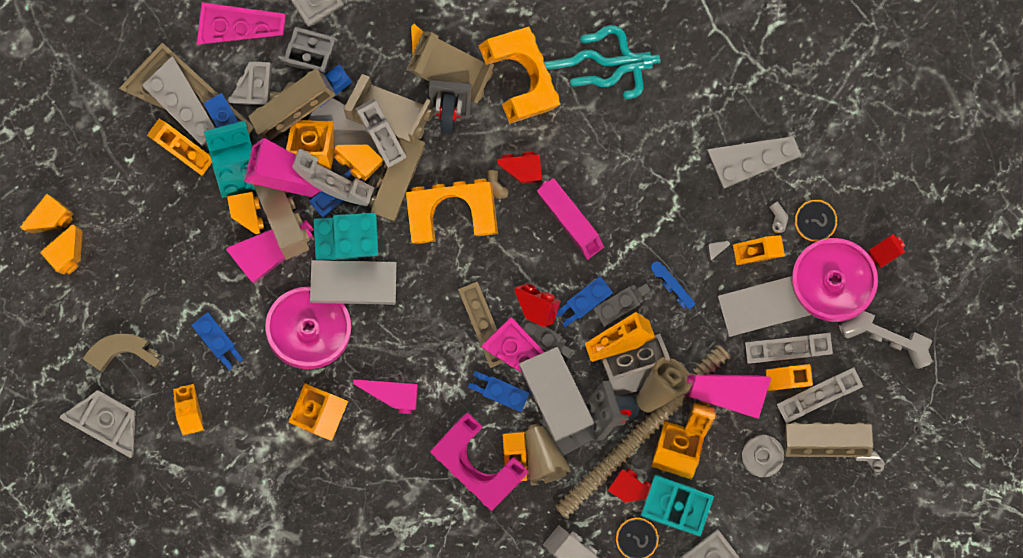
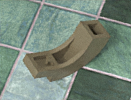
[83,334,162,372]

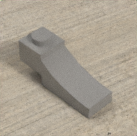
[355,98,407,168]

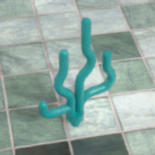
[544,25,660,99]

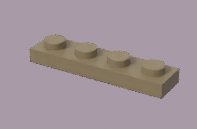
[458,281,504,368]

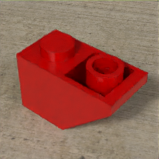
[497,151,542,184]
[867,234,905,269]
[514,283,561,327]
[607,468,651,503]

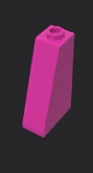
[244,138,322,197]
[537,178,604,260]
[226,220,314,284]
[684,374,771,419]

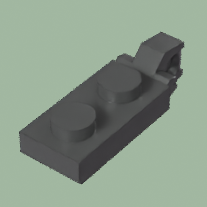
[593,283,651,327]
[520,318,573,358]

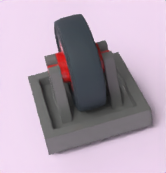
[428,80,472,133]
[585,381,639,441]

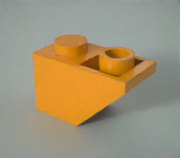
[334,145,383,182]
[227,192,265,235]
[765,364,813,391]
[173,384,203,435]

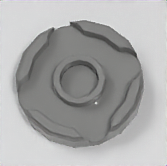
[742,435,784,477]

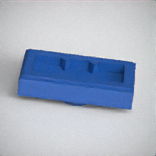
[203,93,238,128]

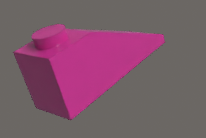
[353,380,418,414]

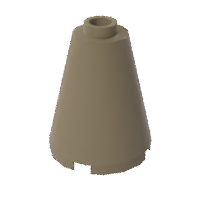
[636,357,692,412]
[525,424,571,485]

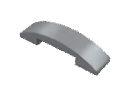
[292,149,374,206]
[745,333,833,364]
[777,367,863,423]

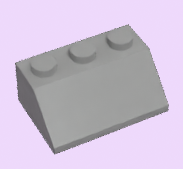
[602,334,670,396]

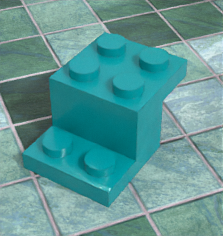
[204,121,255,198]
[314,213,379,261]
[641,475,714,536]

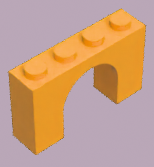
[479,27,560,124]
[406,179,498,244]

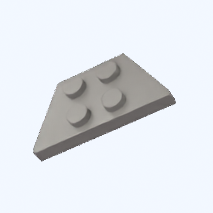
[59,390,136,458]

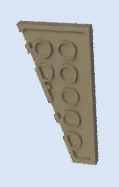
[119,43,255,135]

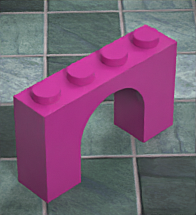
[430,412,529,511]

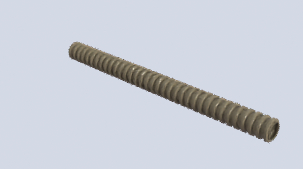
[555,345,730,519]

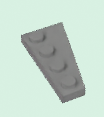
[142,56,215,146]
[707,136,802,189]

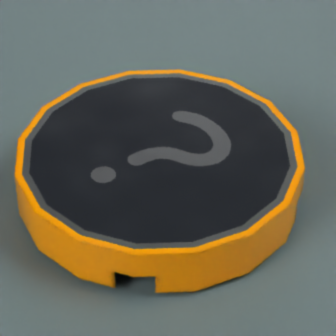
[795,200,837,242]
[616,518,659,558]

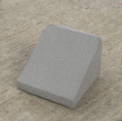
[707,241,730,261]

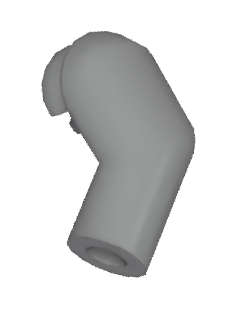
[769,201,788,233]
[855,450,884,472]

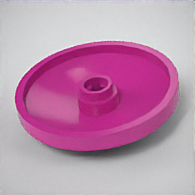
[792,238,878,322]
[266,287,351,369]

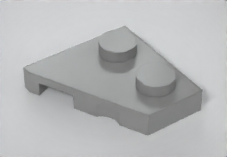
[228,62,272,105]

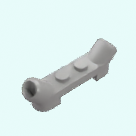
[839,311,932,369]

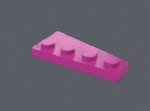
[197,3,286,44]
[480,317,545,373]

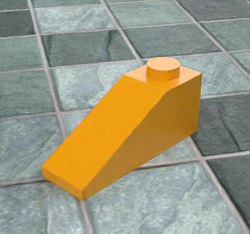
[147,119,212,175]
[585,312,655,362]
[684,401,716,437]

